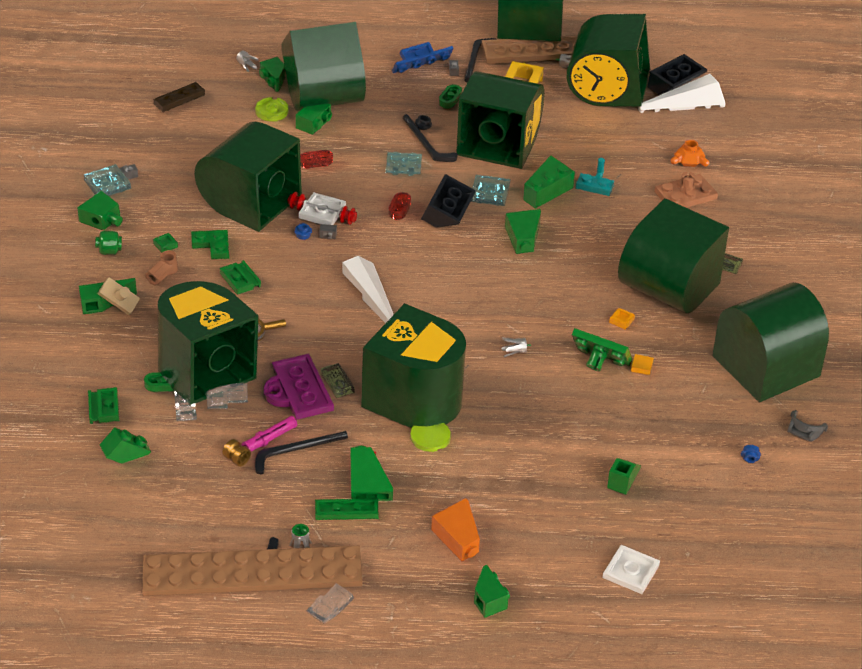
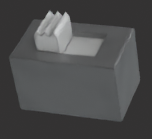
[449,60,459,76]
[120,164,138,181]
[319,224,337,239]

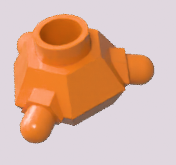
[670,140,709,167]

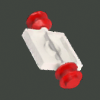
[288,191,357,225]

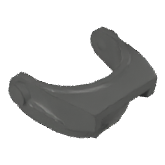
[787,410,828,442]

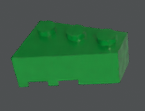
[523,155,575,209]

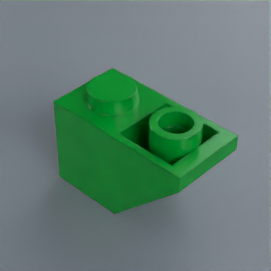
[259,57,286,92]
[295,103,332,135]
[100,427,151,464]
[607,458,641,495]
[474,565,510,618]

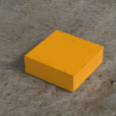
[609,308,635,330]
[631,354,654,375]

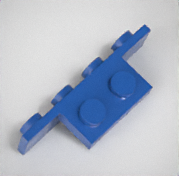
[392,42,454,73]

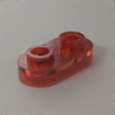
[300,150,333,169]
[388,192,411,220]

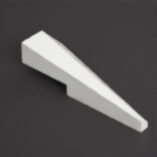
[638,74,725,113]
[342,256,394,323]

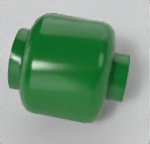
[95,231,122,255]

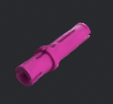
[242,416,298,452]

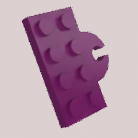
[264,354,334,420]

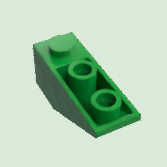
[79,278,137,315]

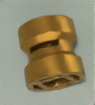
[222,439,251,467]

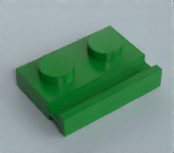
[220,260,261,295]
[88,387,120,424]

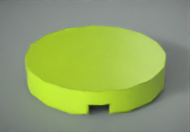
[255,97,289,122]
[410,423,451,452]

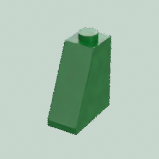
[505,209,541,254]
[350,445,393,501]

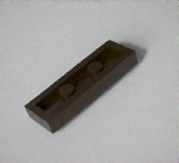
[153,82,205,112]

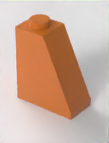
[431,498,480,562]

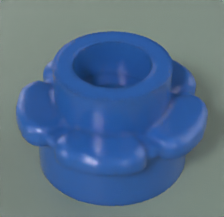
[294,223,312,240]
[741,445,761,463]

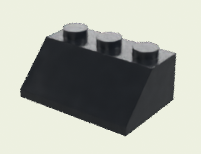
[648,54,708,95]
[421,174,476,228]

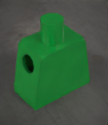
[77,191,123,230]

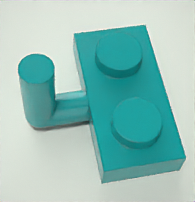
[576,158,614,196]

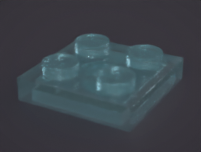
[84,164,131,196]
[471,175,510,206]

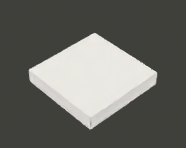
[603,545,660,594]

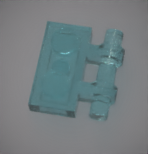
[386,152,422,176]

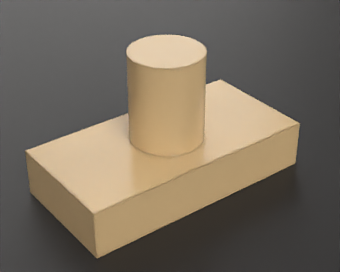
[97,277,140,315]

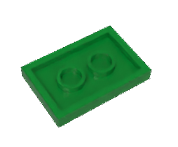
[571,328,633,371]

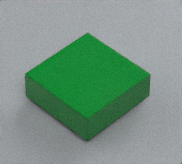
[153,233,178,253]

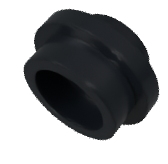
[415,115,432,130]

